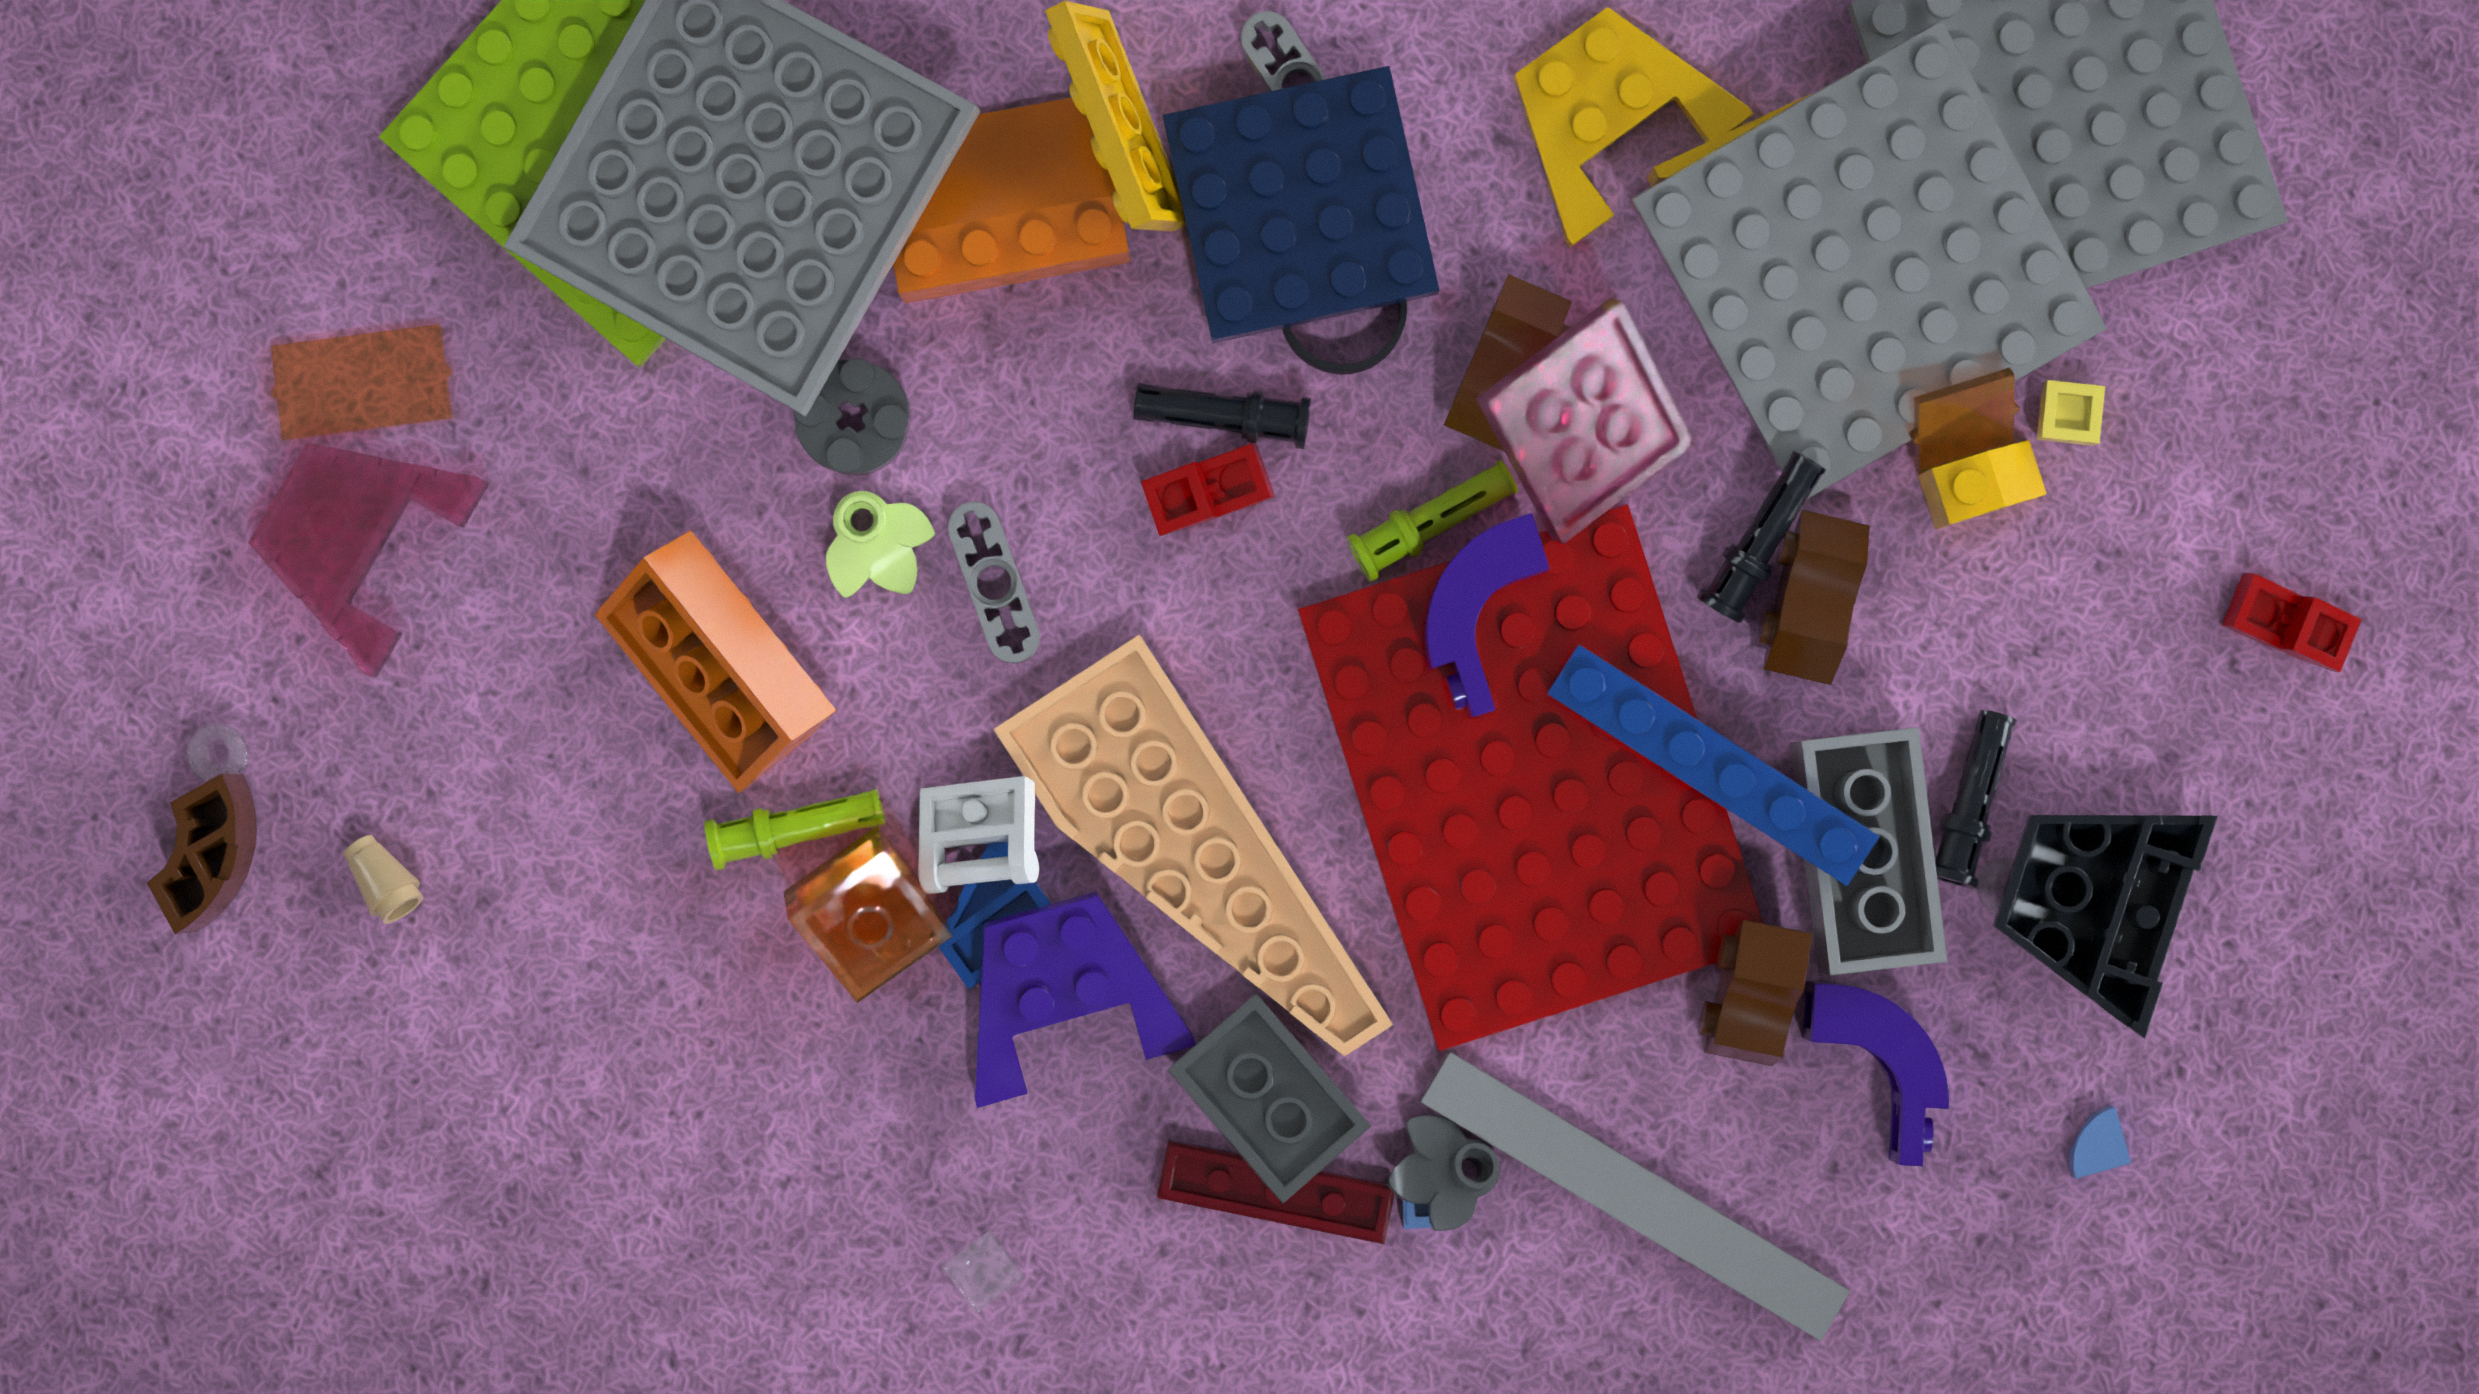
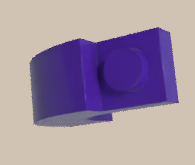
[1424,513,1550,718]
[1802,980,1949,1167]

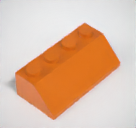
[594,530,837,793]

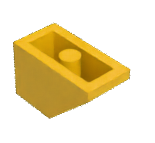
[1918,440,2047,530]

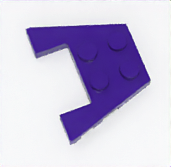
[974,892,1196,1108]

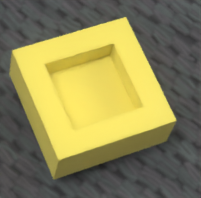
[2036,380,2105,446]

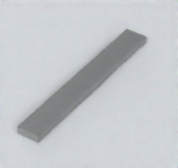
[1420,1051,1850,1341]

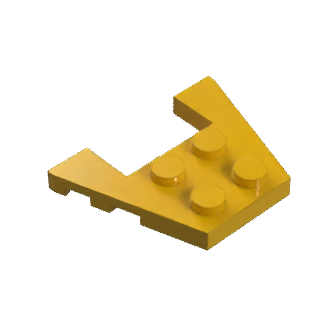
[1513,7,1754,248]

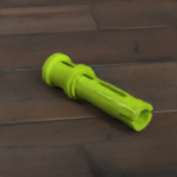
[1346,460,1518,582]
[704,788,885,871]

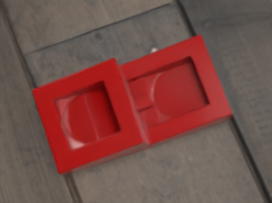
[1141,443,1276,536]
[2221,573,2362,672]

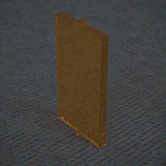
[271,324,453,441]

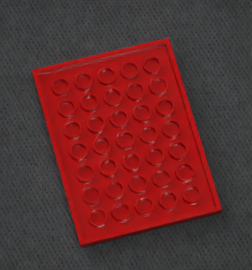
[1297,504,1763,1051]

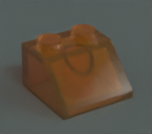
[783,825,952,1003]

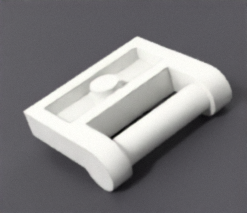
[918,776,1039,894]

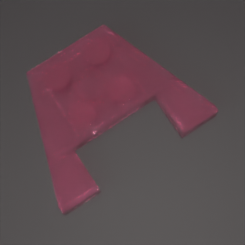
[248,443,490,678]

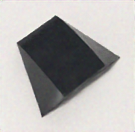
[1992,815,2218,1039]

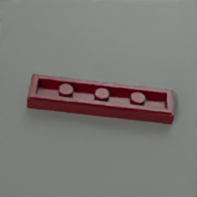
[1157,1139,1394,1244]

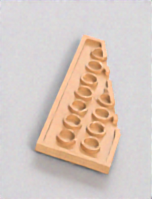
[993,634,1393,1057]

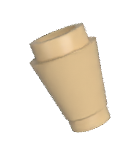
[343,835,423,924]

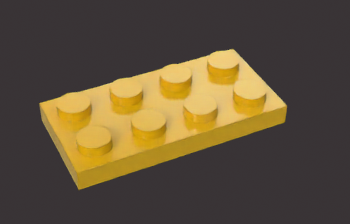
[1045,0,1186,232]

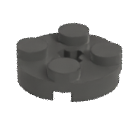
[793,358,910,475]

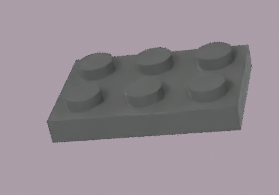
[1168,994,1371,1204]

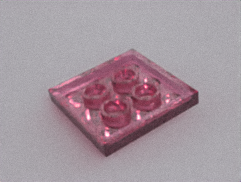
[1476,298,1694,544]

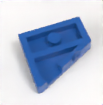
[935,841,1052,990]

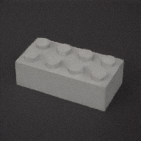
[1790,727,1948,976]

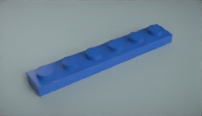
[1547,645,1880,886]

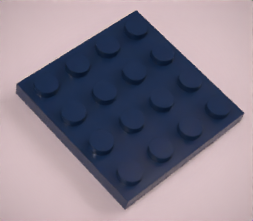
[1163,66,1440,344]

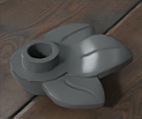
[1387,1115,1500,1231]

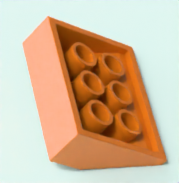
[893,98,1131,304]

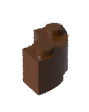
[1444,274,1574,452]
[1757,510,1870,685]
[147,774,257,934]
[1698,920,1813,1066]

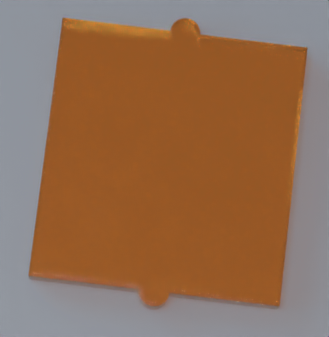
[1909,367,2020,474]

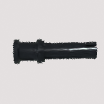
[1133,383,1311,449]
[1697,451,1826,623]
[1935,710,2017,889]

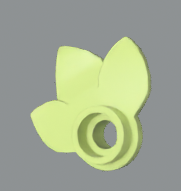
[826,491,935,598]

